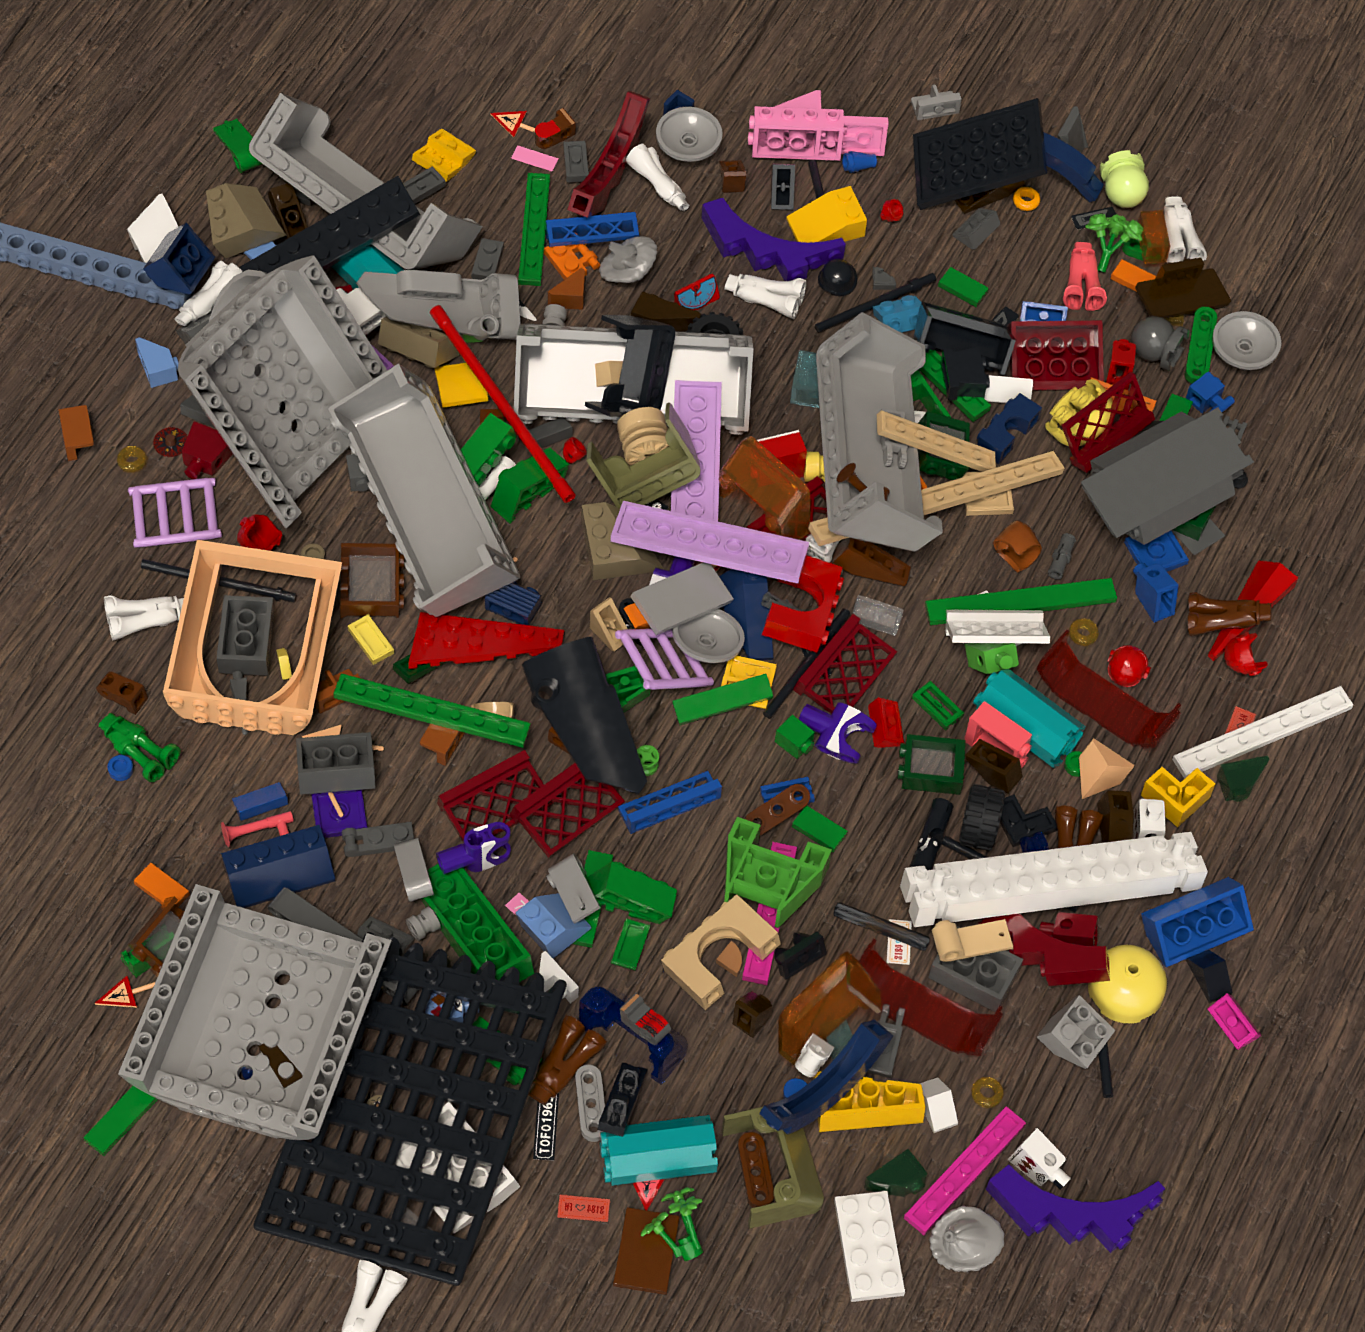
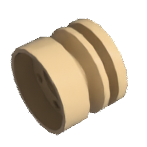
[617,407,669,466]

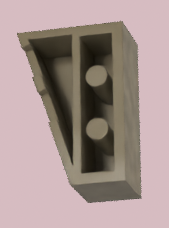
[378,316,464,368]

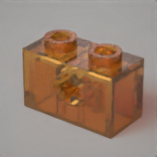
[1138,210,1170,264]

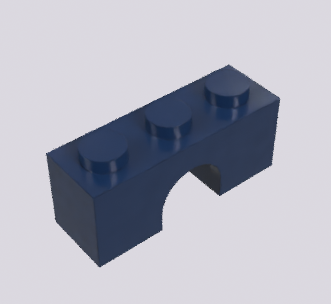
[977,393,1042,465]

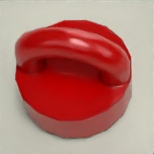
[880,199,903,222]
[563,437,587,463]

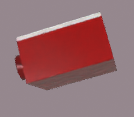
[749,430,807,488]

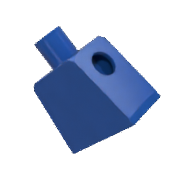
[1133,563,1178,622]

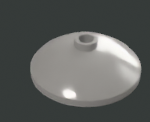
[656,107,722,162]
[1212,311,1281,370]
[672,609,745,663]

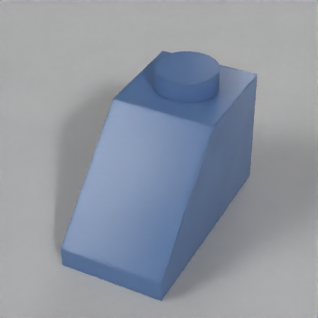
[135,337,179,388]

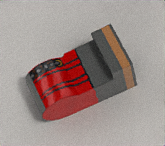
[620,993,671,1045]

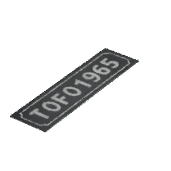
[533,1093,559,1160]

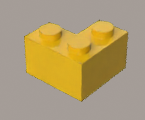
[1141,767,1215,827]

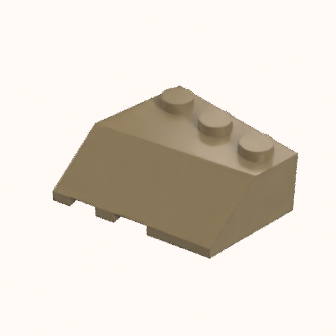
[206,183,286,259]
[581,502,664,580]

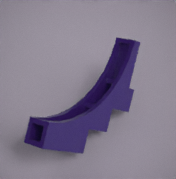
[701,198,846,281]
[986,1165,1165,1253]

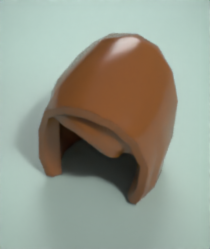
[993,520,1042,572]

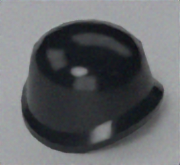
[818,259,857,296]

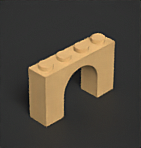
[661,895,781,1010]

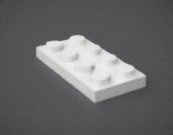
[834,1191,905,1302]

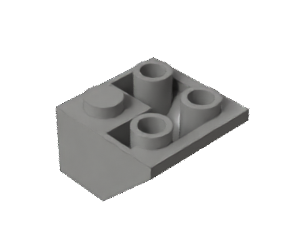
[1037,995,1115,1069]

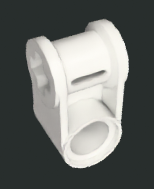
[795,1033,835,1077]

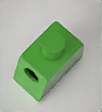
[965,643,1019,674]

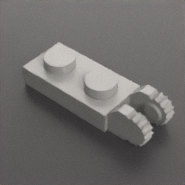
[881,409,908,468]

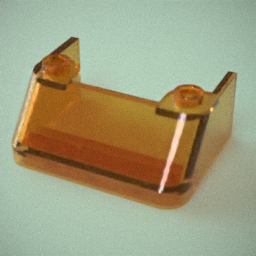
[718,436,810,540]
[778,951,881,1078]

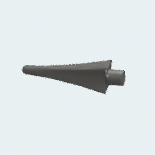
[230,671,248,735]

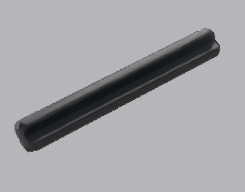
[833,902,930,951]

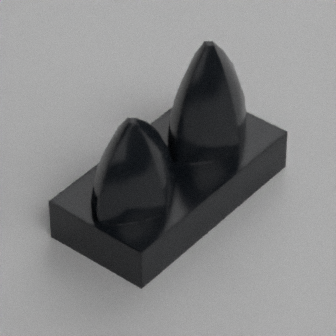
[774,932,827,980]

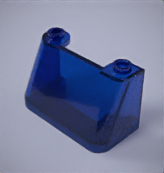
[579,987,688,1085]

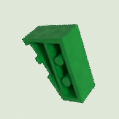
[490,447,569,524]
[606,666,651,713]
[587,862,677,924]

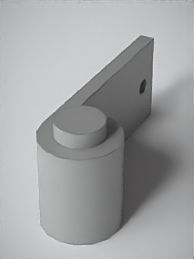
[546,853,601,924]

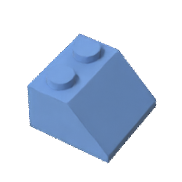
[515,893,591,958]

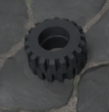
[686,312,743,335]
[959,784,1005,851]

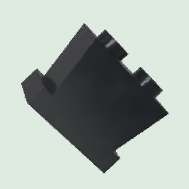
[940,347,990,400]

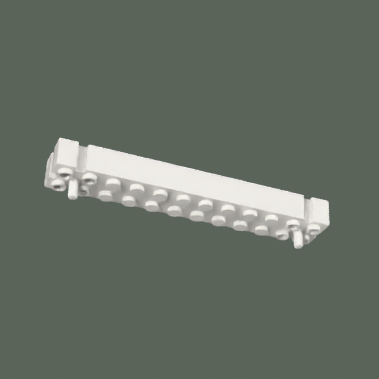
[900,832,1208,927]

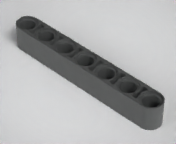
[267,887,419,1005]

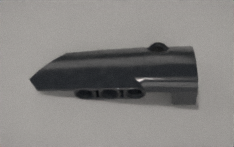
[522,637,647,795]

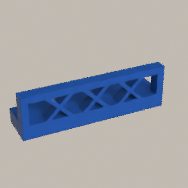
[546,212,639,247]
[618,771,722,834]

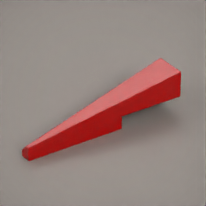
[1208,560,1298,661]

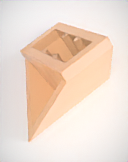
[1079,738,1134,799]

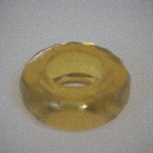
[117,446,146,473]
[1069,618,1099,646]
[971,1077,1004,1108]

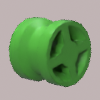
[637,745,659,776]

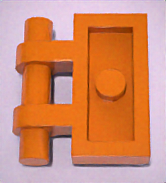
[544,232,600,280]

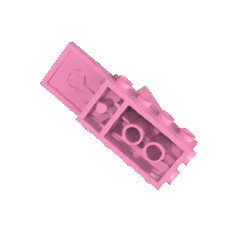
[748,90,888,161]

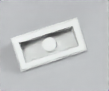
[984,375,1033,403]

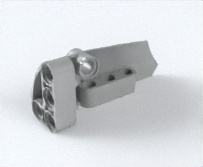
[356,270,521,340]

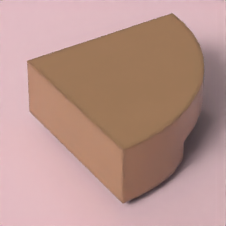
[716,941,742,977]

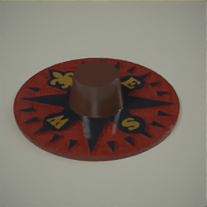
[153,427,187,457]

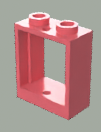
[964,701,1032,769]

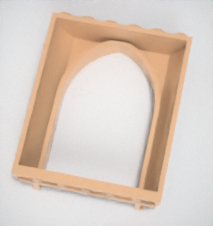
[163,540,342,735]

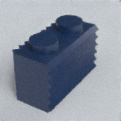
[485,581,541,625]

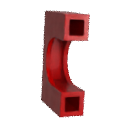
[762,555,844,653]

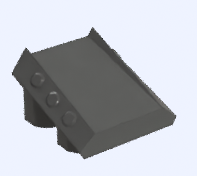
[1057,106,1088,153]

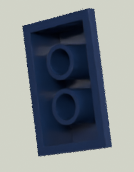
[143,222,215,295]

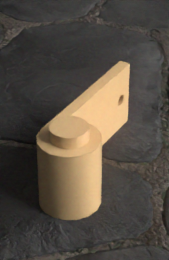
[932,919,1013,962]

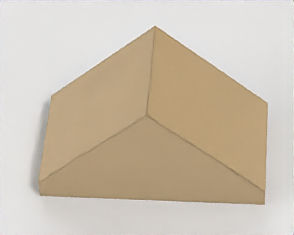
[595,361,623,387]
[590,597,628,651]

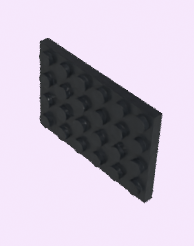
[913,98,1047,210]

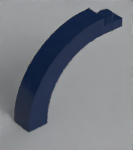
[1043,132,1104,202]
[759,1019,893,1135]

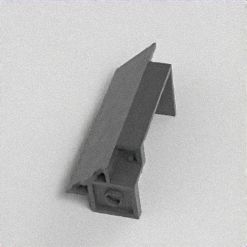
[1081,407,1254,545]

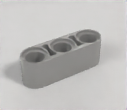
[394,838,434,902]

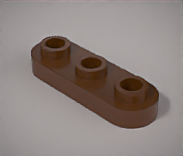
[744,784,810,836]
[738,1132,774,1208]

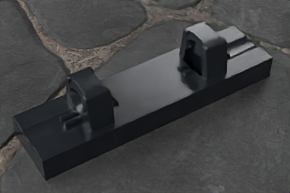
[597,1062,648,1137]

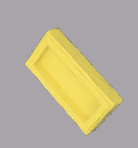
[348,614,394,665]

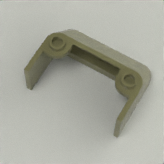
[586,402,700,508]
[722,1107,824,1229]

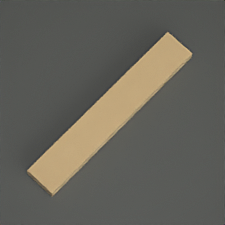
[877,410,996,472]

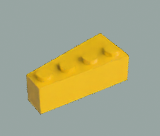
[813,1071,925,1132]

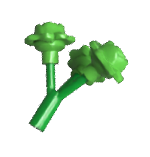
[1085,214,1143,273]

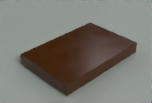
[613,1207,679,1295]

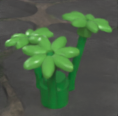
[641,1188,704,1261]

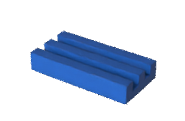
[760,777,815,810]

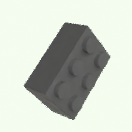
[216,595,275,676]
[296,732,375,795]
[928,926,1023,1013]

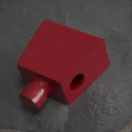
[182,421,233,479]
[1039,912,1099,946]

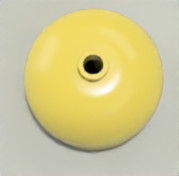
[1045,379,1113,446]
[1088,945,1167,1023]

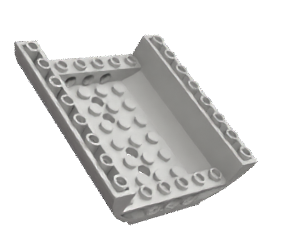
[178,256,387,528]
[118,884,392,1140]

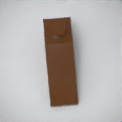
[832,538,911,586]

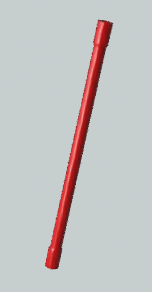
[430,305,576,503]

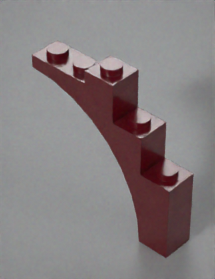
[567,91,650,218]
[978,913,1110,986]

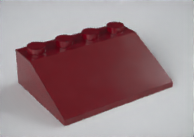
[1007,320,1104,390]

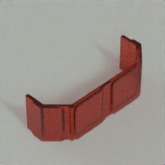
[1037,629,1181,748]
[847,938,1003,1056]

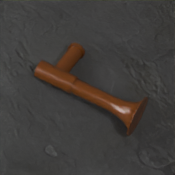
[836,463,890,501]

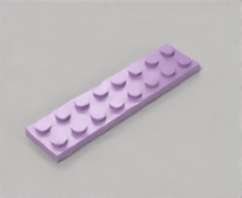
[671,380,722,522]
[611,501,809,583]

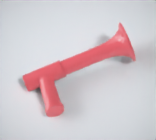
[221,811,293,847]

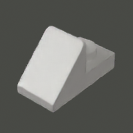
[539,951,579,1004]

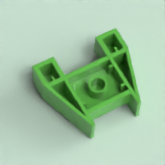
[724,817,832,928]

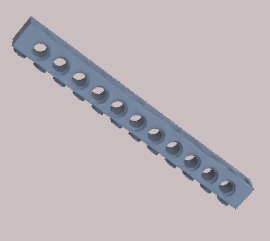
[0,223,196,309]

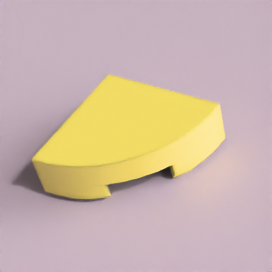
[276,648,292,680]

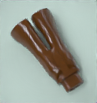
[1188,592,1271,636]
[1055,806,1103,849]
[529,1015,607,1105]

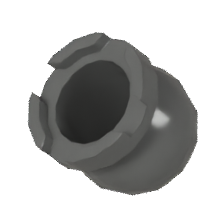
[1130,316,1190,371]

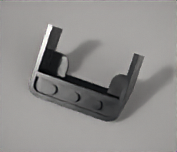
[914,302,1016,375]
[584,315,675,417]

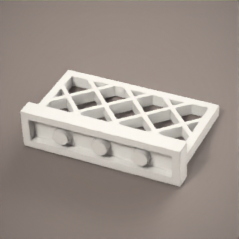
[945,610,1050,643]

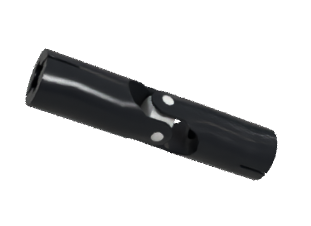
[910,798,954,870]

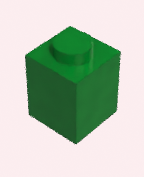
[775,715,815,759]

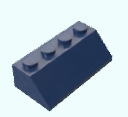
[221,825,335,908]

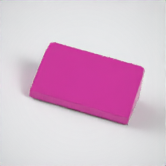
[1207,993,1261,1050]

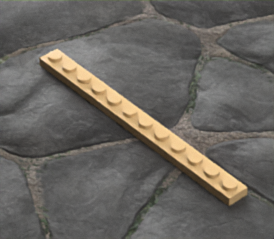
[808,451,1065,546]

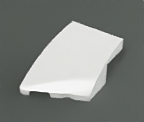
[127,193,178,263]

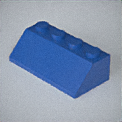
[1141,877,1254,967]

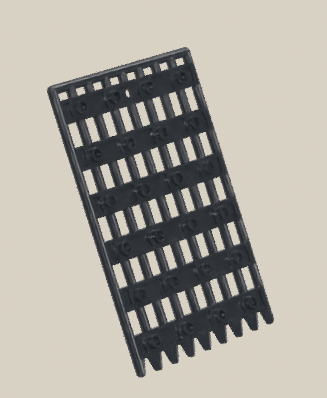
[253,932,567,1286]

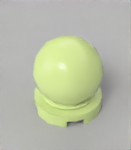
[1099,150,1149,208]

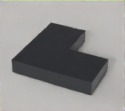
[1000,794,1057,847]

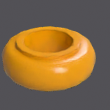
[1013,187,1040,211]

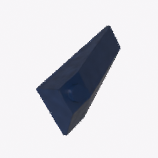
[719,569,774,661]

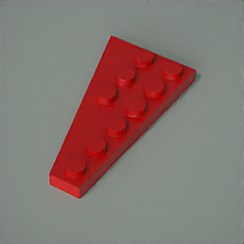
[409,612,564,669]

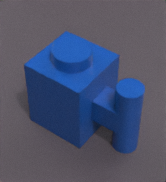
[1186,372,1235,413]

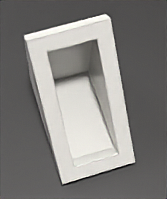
[920,1077,958,1133]

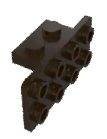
[1135,257,1231,318]

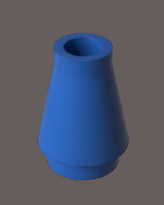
[842,151,877,173]

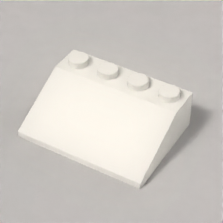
[395,1102,520,1233]

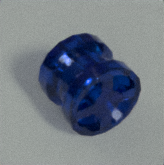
[1020,831,1049,853]

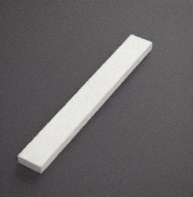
[1172,686,1353,779]

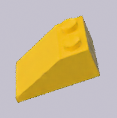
[786,186,867,243]

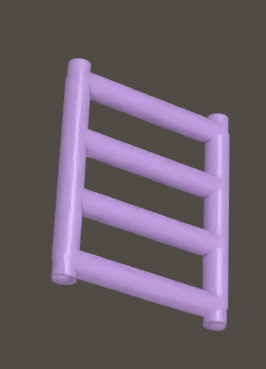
[128,477,222,547]
[615,629,714,690]

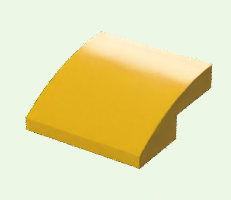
[412,128,476,182]
[434,361,488,408]
[721,656,777,709]

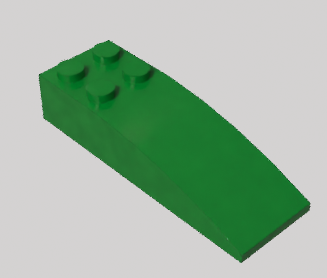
[421,864,534,982]

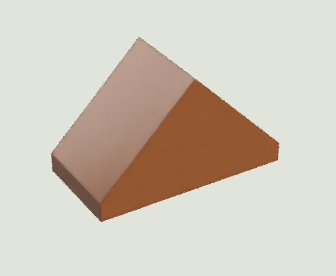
[548,268,585,310]

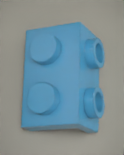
[873,295,922,333]

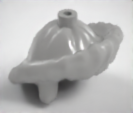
[599,236,657,283]
[929,1206,1005,1272]

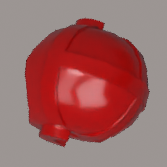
[237,514,282,551]
[1224,631,1268,676]
[1107,645,1151,687]

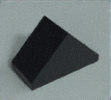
[771,164,795,210]
[1186,950,1233,1003]

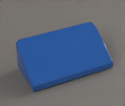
[1020,301,1068,321]
[232,782,288,821]

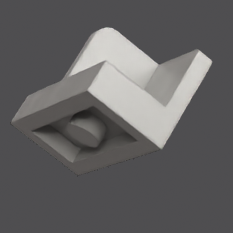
[911,84,962,120]

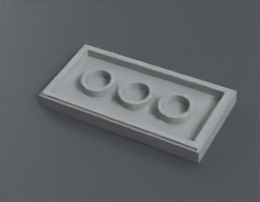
[630,562,734,636]

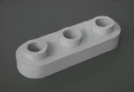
[575,1065,605,1142]

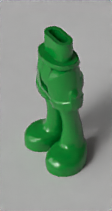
[98,713,181,783]

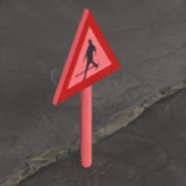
[633,1179,665,1211]

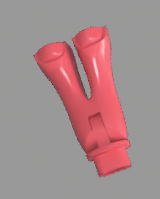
[1063,242,1107,311]

